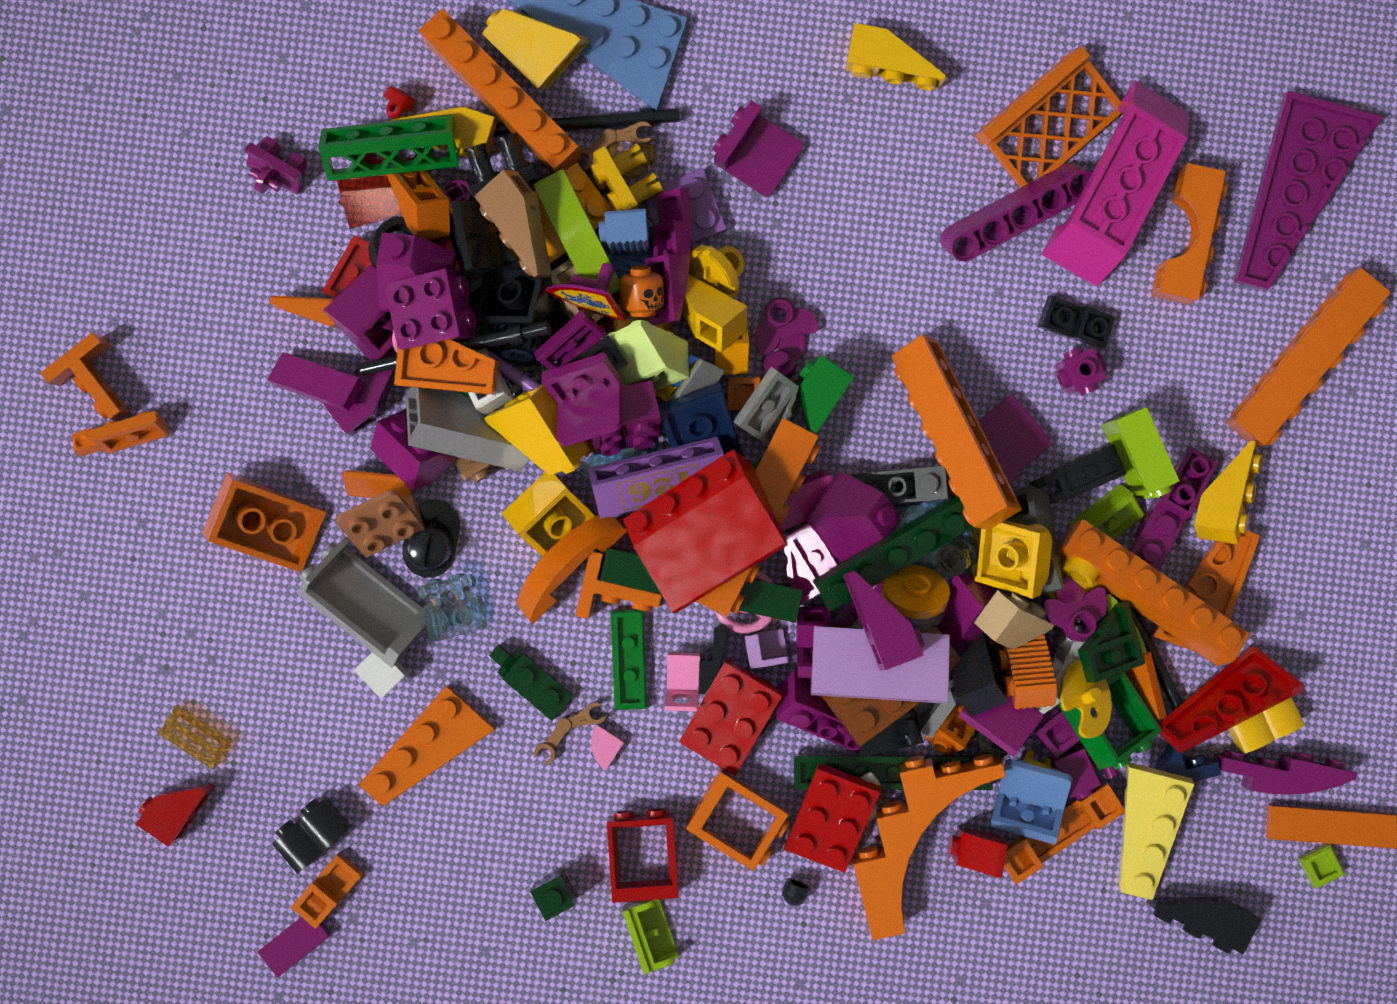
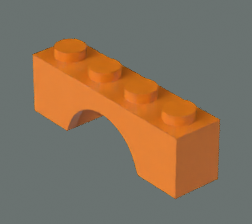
[1151,163,1228,305]

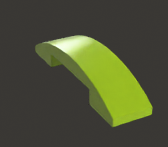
[533,169,620,295]

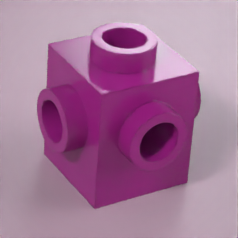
[1055,346,1107,396]

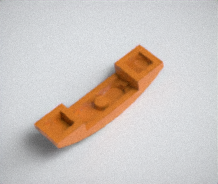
[516,515,627,624]
[1004,783,1125,885]

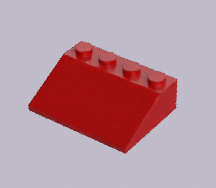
[623,449,788,614]

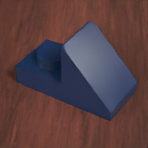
[1154,743,1221,782]

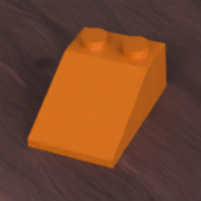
[202,472,326,572]

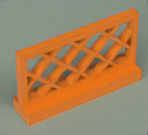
[974,46,1121,188]

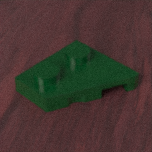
[1078,601,1145,683]

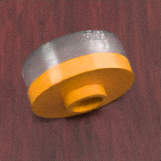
[881,564,950,630]

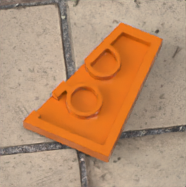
[394,339,499,395]

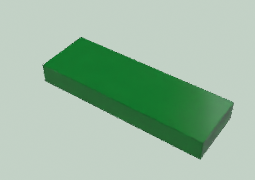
[611,610,648,710]

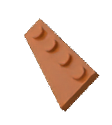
[358,685,496,806]

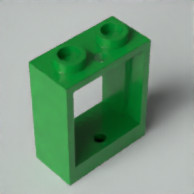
[1058,672,1162,770]

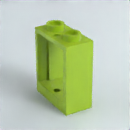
[1101,407,1179,499]

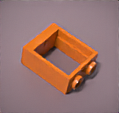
[686,768,790,872]

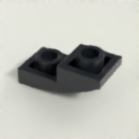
[1037,296,1116,348]

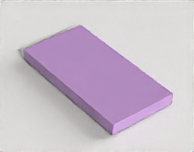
[811,626,950,704]

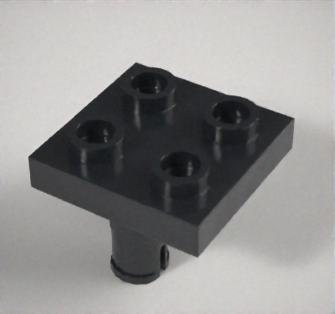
[464,132,537,199]

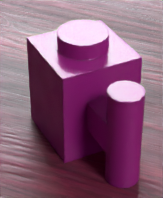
[1048,744,1119,800]

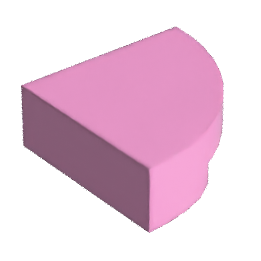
[591,724,624,770]

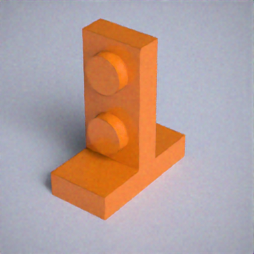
[40,332,130,421]
[575,551,662,619]

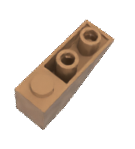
[474,169,551,278]

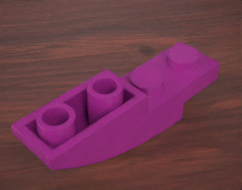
[1129,446,1219,571]
[1213,750,1357,795]

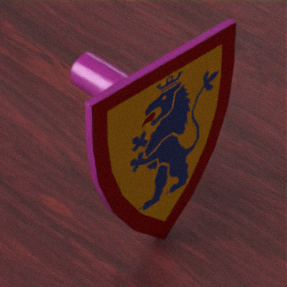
[545,263,626,321]

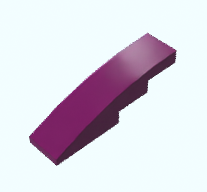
[644,188,691,326]

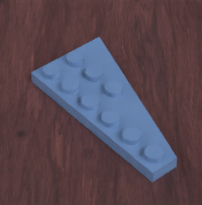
[506,0,688,111]

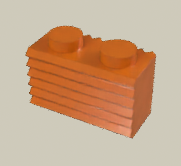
[998,635,1057,710]

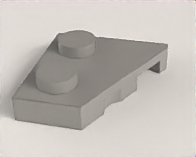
[733,367,799,446]

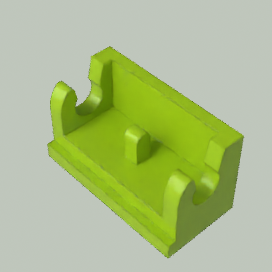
[622,899,679,975]

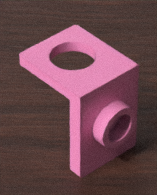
[664,652,700,712]

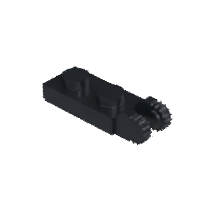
[1029,444,1127,505]

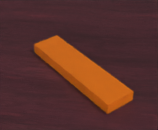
[1266,804,1397,849]

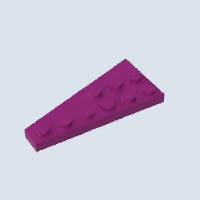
[1234,91,1384,291]

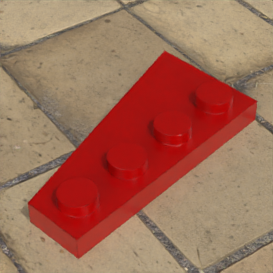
[1158,645,1304,753]

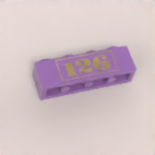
[588,436,724,519]

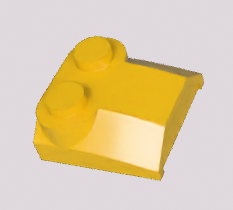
[975,520,1052,599]

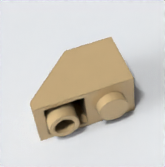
[974,590,1054,650]

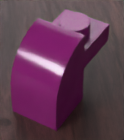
[796,607,831,679]

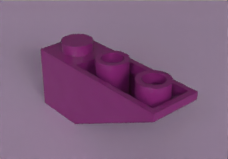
[322,346,397,436]
[776,670,860,753]

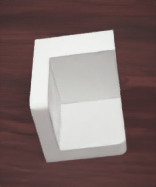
[354,653,410,698]

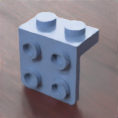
[990,759,1072,845]

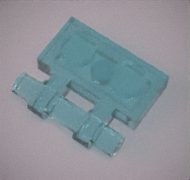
[418,573,488,642]

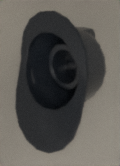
[403,500,460,578]

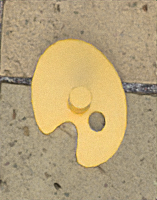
[1060,659,1112,739]

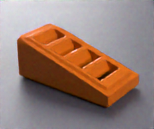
[270,295,339,328]

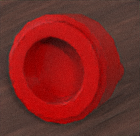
[383,85,417,119]

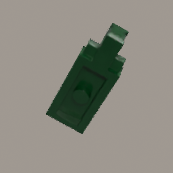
[489,644,574,721]

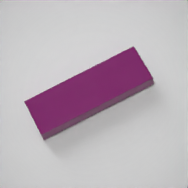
[267,352,364,411]

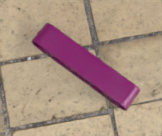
[940,163,1092,262]

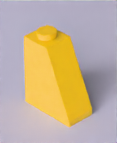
[482,8,590,90]
[484,385,589,476]

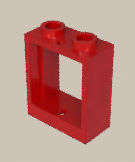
[607,808,679,903]

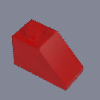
[135,783,215,847]
[948,827,1007,878]

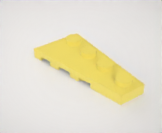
[1119,762,1194,900]

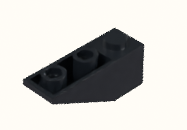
[1146,897,1261,955]

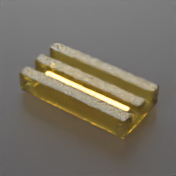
[157,705,233,769]

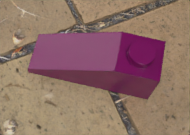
[843,571,925,671]

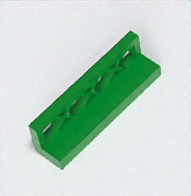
[318,114,460,181]

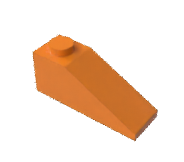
[387,157,450,242]

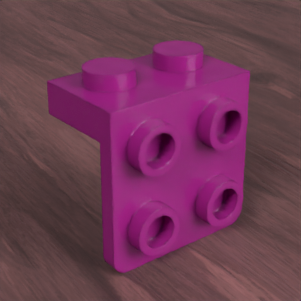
[712,100,802,197]
[385,268,477,350]
[542,352,622,447]
[978,396,1051,484]

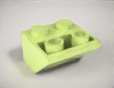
[601,320,689,392]

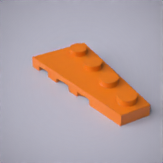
[1151,530,1261,653]

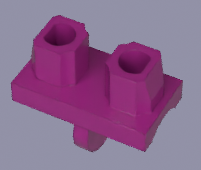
[244,136,307,195]

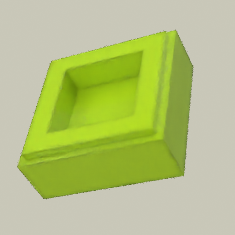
[1297,843,1345,889]

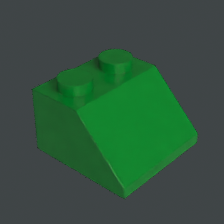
[797,355,854,434]

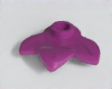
[755,297,819,360]
[1044,576,1107,642]

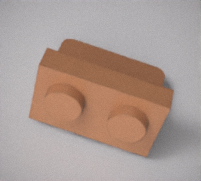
[336,490,425,558]

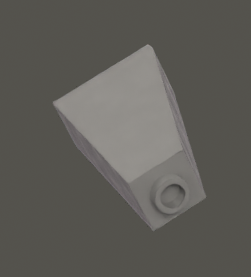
[406,387,530,472]

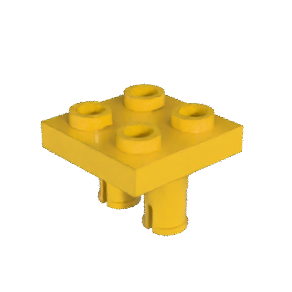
[590,144,663,211]

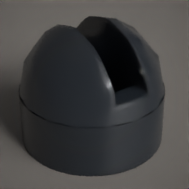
[782,878,811,906]

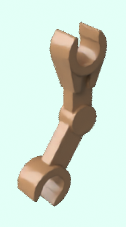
[580,121,654,171]
[534,701,607,765]

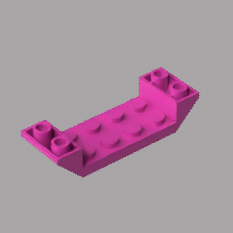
[1041,80,1189,287]

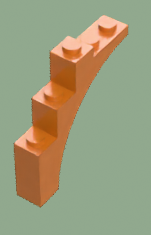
[853,754,1006,941]

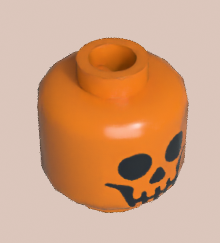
[619,266,664,317]

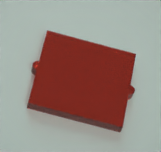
[336,175,402,229]

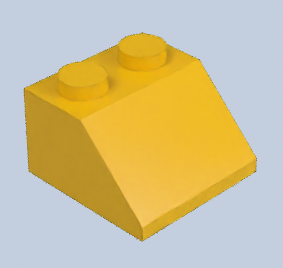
[501,472,595,557]

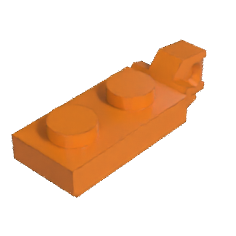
[72,411,170,457]

